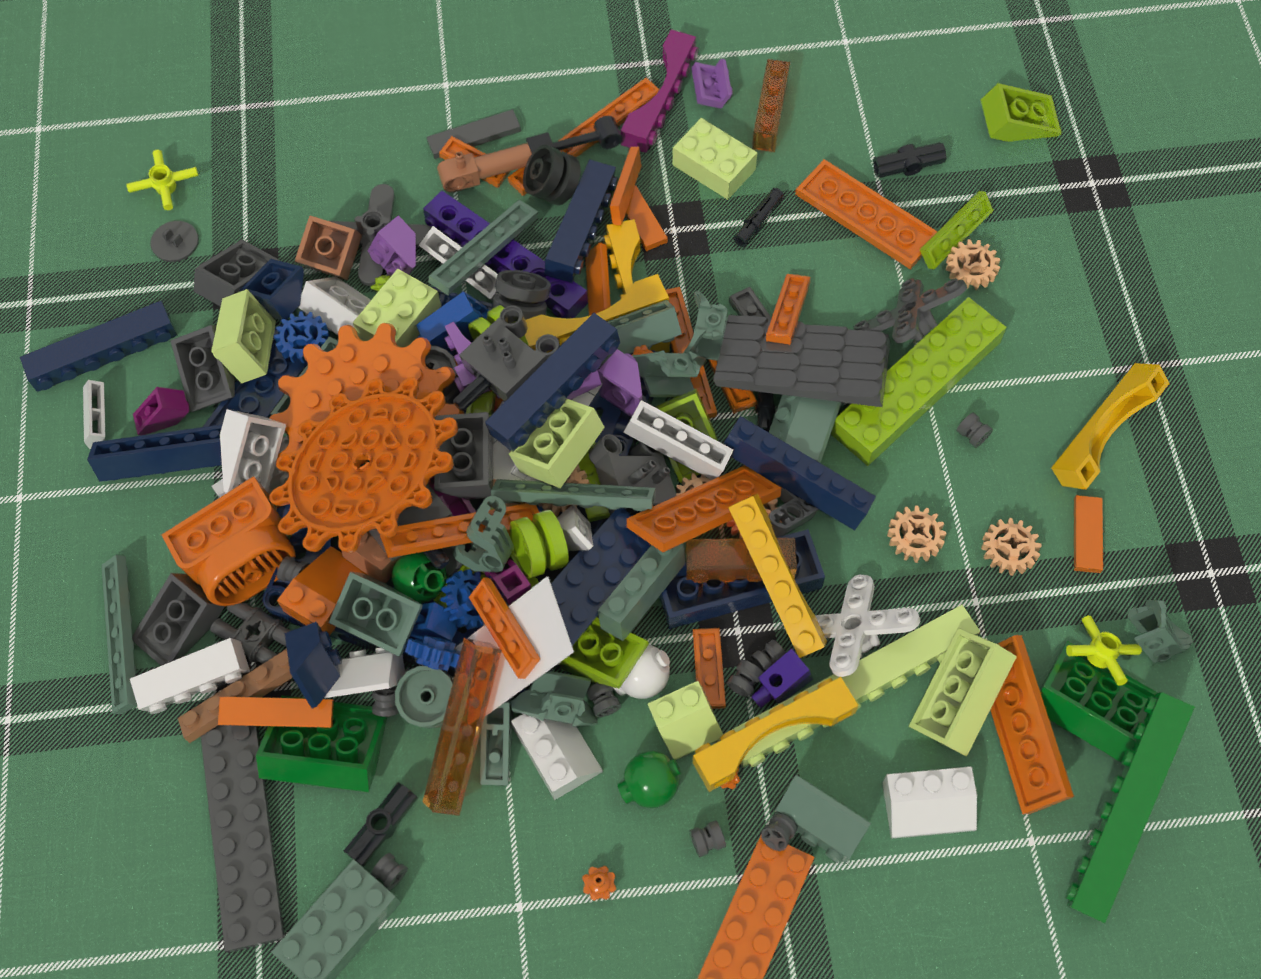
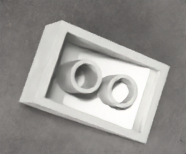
[220,409,286,493]

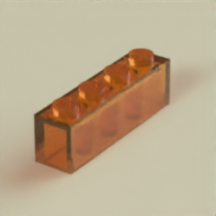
[752,59,790,152]
[686,538,797,583]

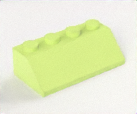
[909,629,1017,756]

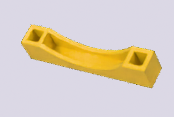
[603,219,670,353]
[525,274,669,353]
[1051,363,1169,490]
[728,493,827,658]
[692,677,859,792]

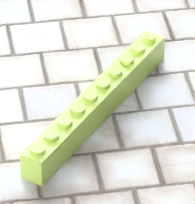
[730,605,980,768]

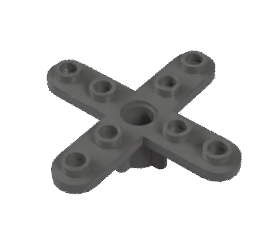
[330,184,432,286]
[854,278,967,343]

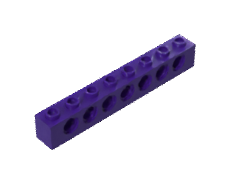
[423,190,588,319]

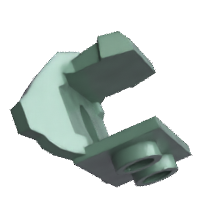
[683,290,728,361]
[633,350,706,397]
[1128,600,1193,663]
[511,671,598,727]

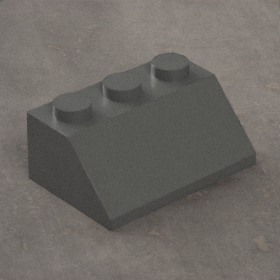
[434,412,493,500]

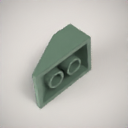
[329,572,423,657]

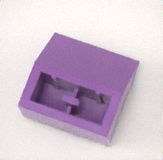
[368,215,416,276]

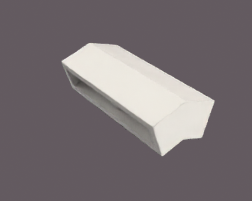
[83,380,105,449]

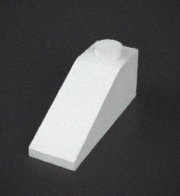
[557,505,593,551]

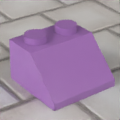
[598,349,642,417]

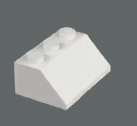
[298,277,371,335]
[324,647,405,698]
[511,714,603,800]
[882,767,977,839]

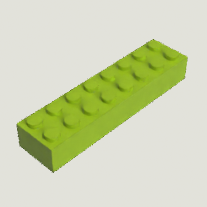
[831,297,1007,466]

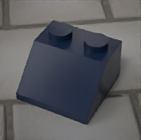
[239,259,304,320]
[285,622,342,708]

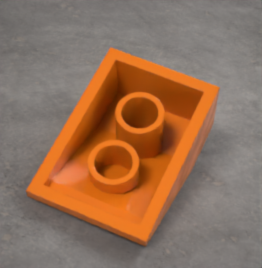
[277,546,369,636]

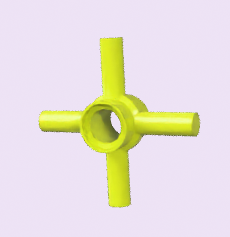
[126,150,199,210]
[1066,616,1142,686]

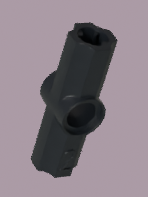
[873,142,947,178]
[344,782,418,867]

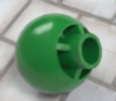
[392,552,447,603]
[617,751,681,808]

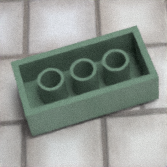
[271,859,401,979]

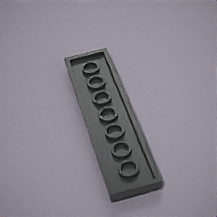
[201,725,285,953]

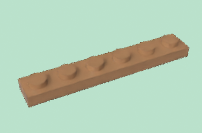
[178,649,293,743]

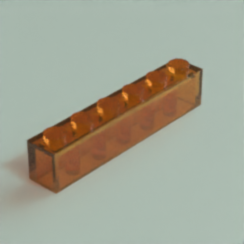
[423,638,502,816]

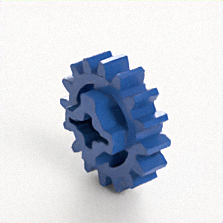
[274,311,330,364]
[440,569,487,630]
[405,635,467,671]

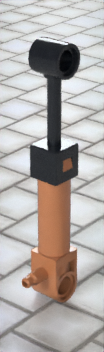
[437,116,623,192]

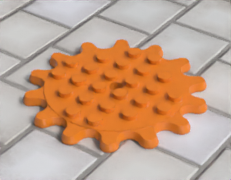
[269,323,464,462]
[269,377,458,553]

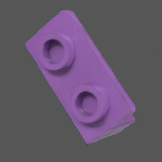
[691,58,732,109]

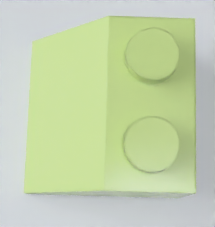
[648,681,723,760]

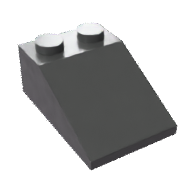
[193,239,280,307]
[170,325,235,412]
[132,573,225,666]

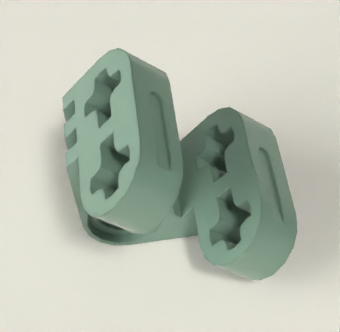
[452,496,514,572]

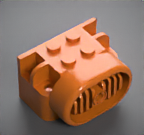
[162,476,296,606]

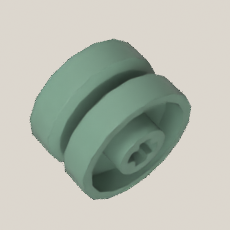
[395,666,462,728]

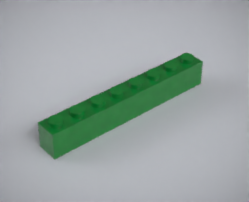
[1065,692,1195,923]

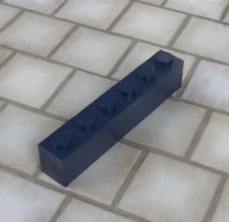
[544,159,618,283]
[20,301,178,392]
[485,313,620,452]
[724,416,876,531]
[87,424,223,482]

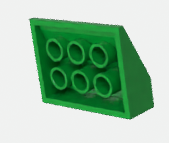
[1039,641,1157,762]
[256,695,387,792]

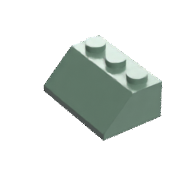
[769,395,841,463]
[774,775,871,864]

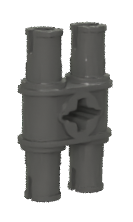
[210,602,290,664]

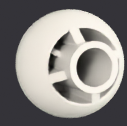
[613,644,670,699]

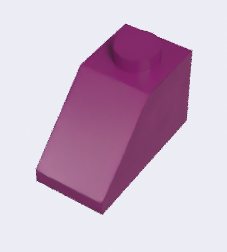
[133,387,189,436]

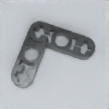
[758,473,818,537]

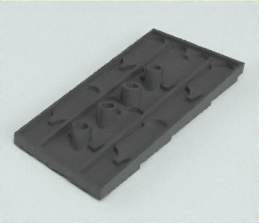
[713,315,890,407]

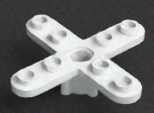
[815,575,920,677]

